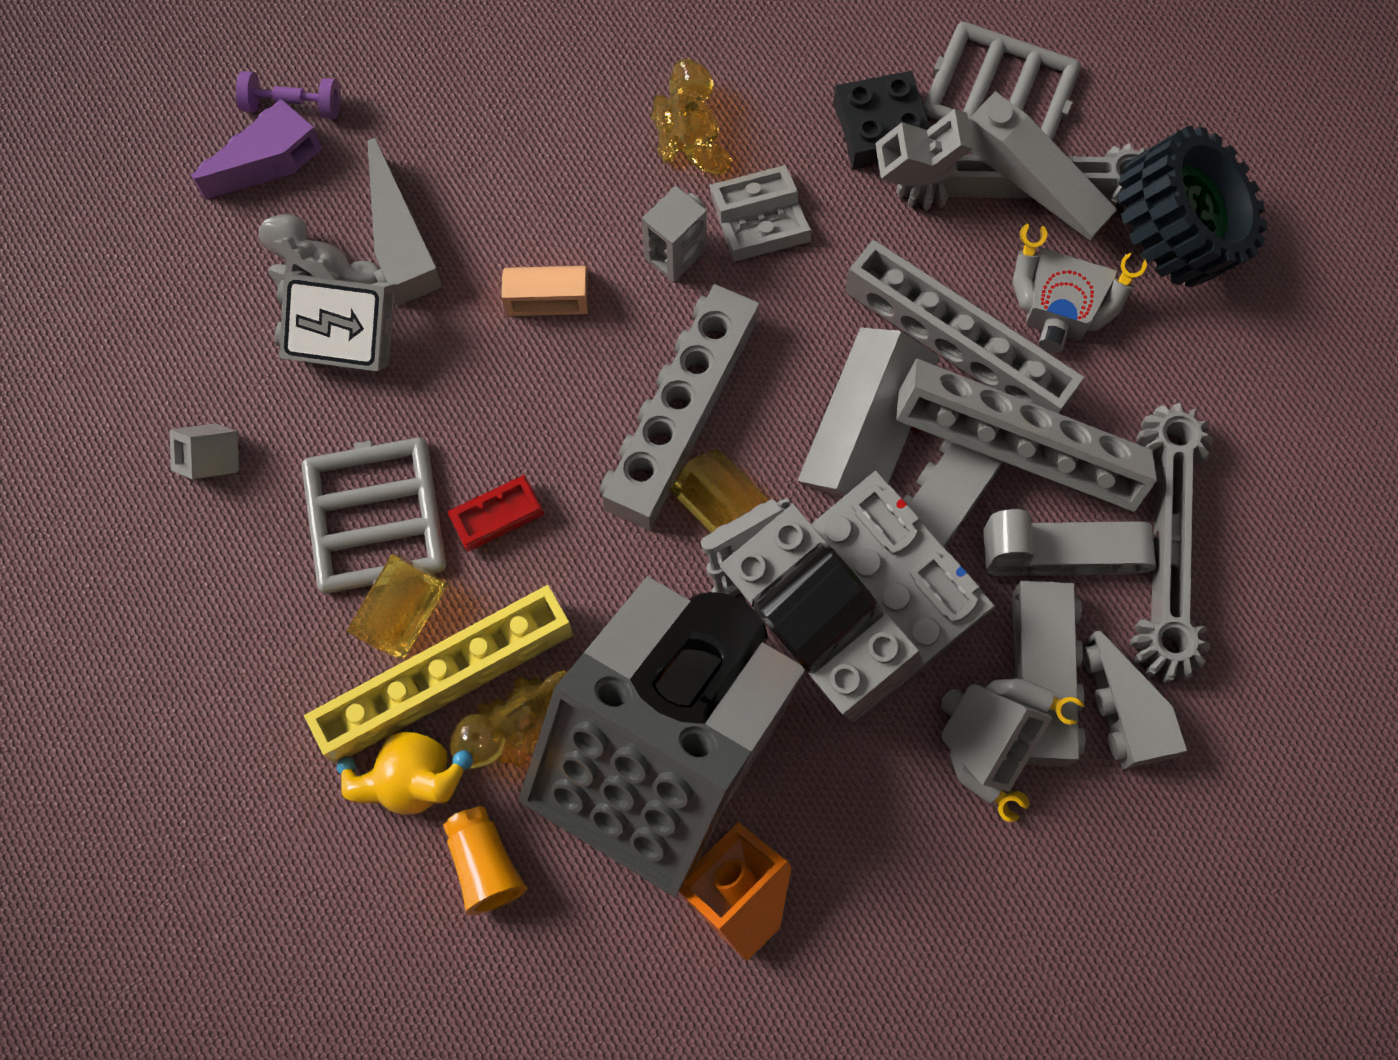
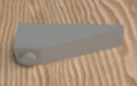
[969,91,1117,241]
[367,138,442,306]

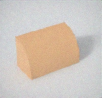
[502,266,588,316]

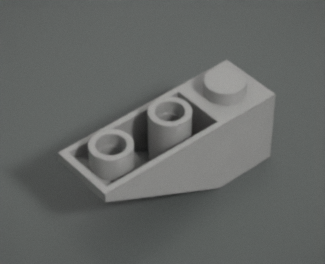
[1083,631,1187,770]

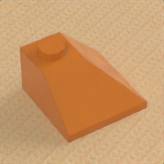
[679,822,792,962]

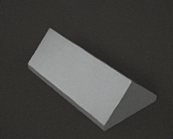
[797,327,939,499]

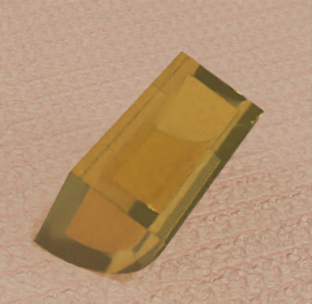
[669,448,769,533]
[347,554,449,659]

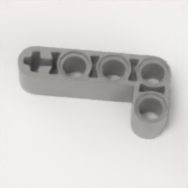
[983,509,1156,576]

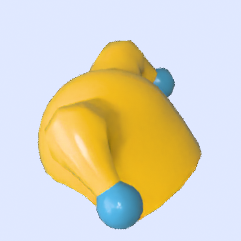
[336,732,473,815]

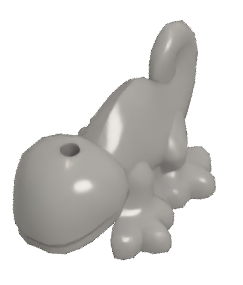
[258,214,379,288]

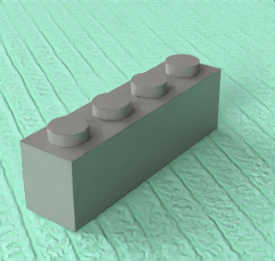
[903,439,1004,549]
[1012,581,1085,767]

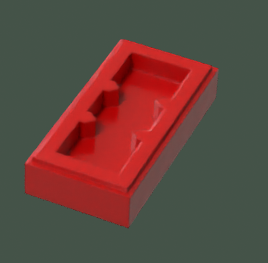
[447,474,545,552]

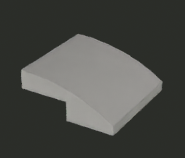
[709,165,811,262]

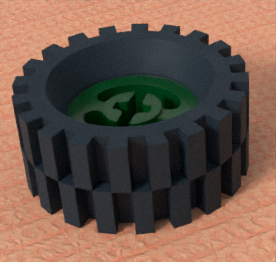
[1118,126,1267,287]

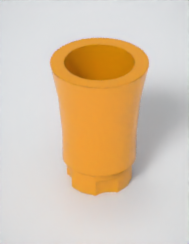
[443,806,528,916]

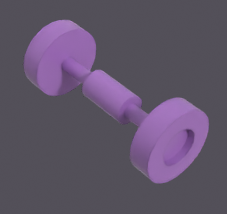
[236,71,341,119]

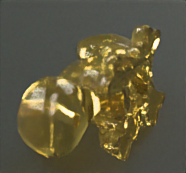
[651,59,732,175]
[450,671,567,769]

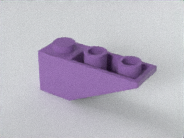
[190,99,322,200]

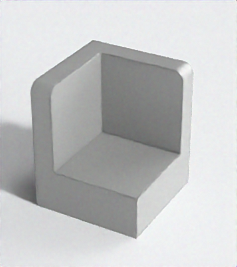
[169,424,239,479]

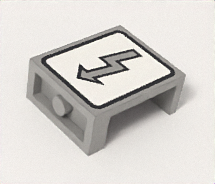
[275,271,395,371]

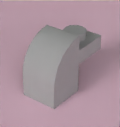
[875,109,973,186]

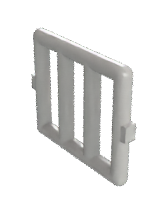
[923,22,1081,141]
[302,437,446,594]

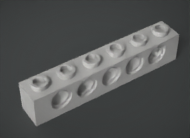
[845,239,1084,414]
[599,284,759,531]
[896,358,1157,512]

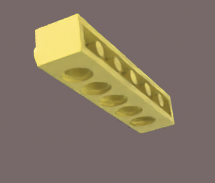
[304,585,573,765]

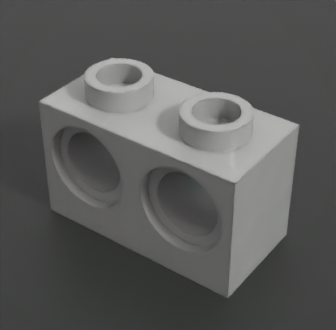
[641,185,707,283]

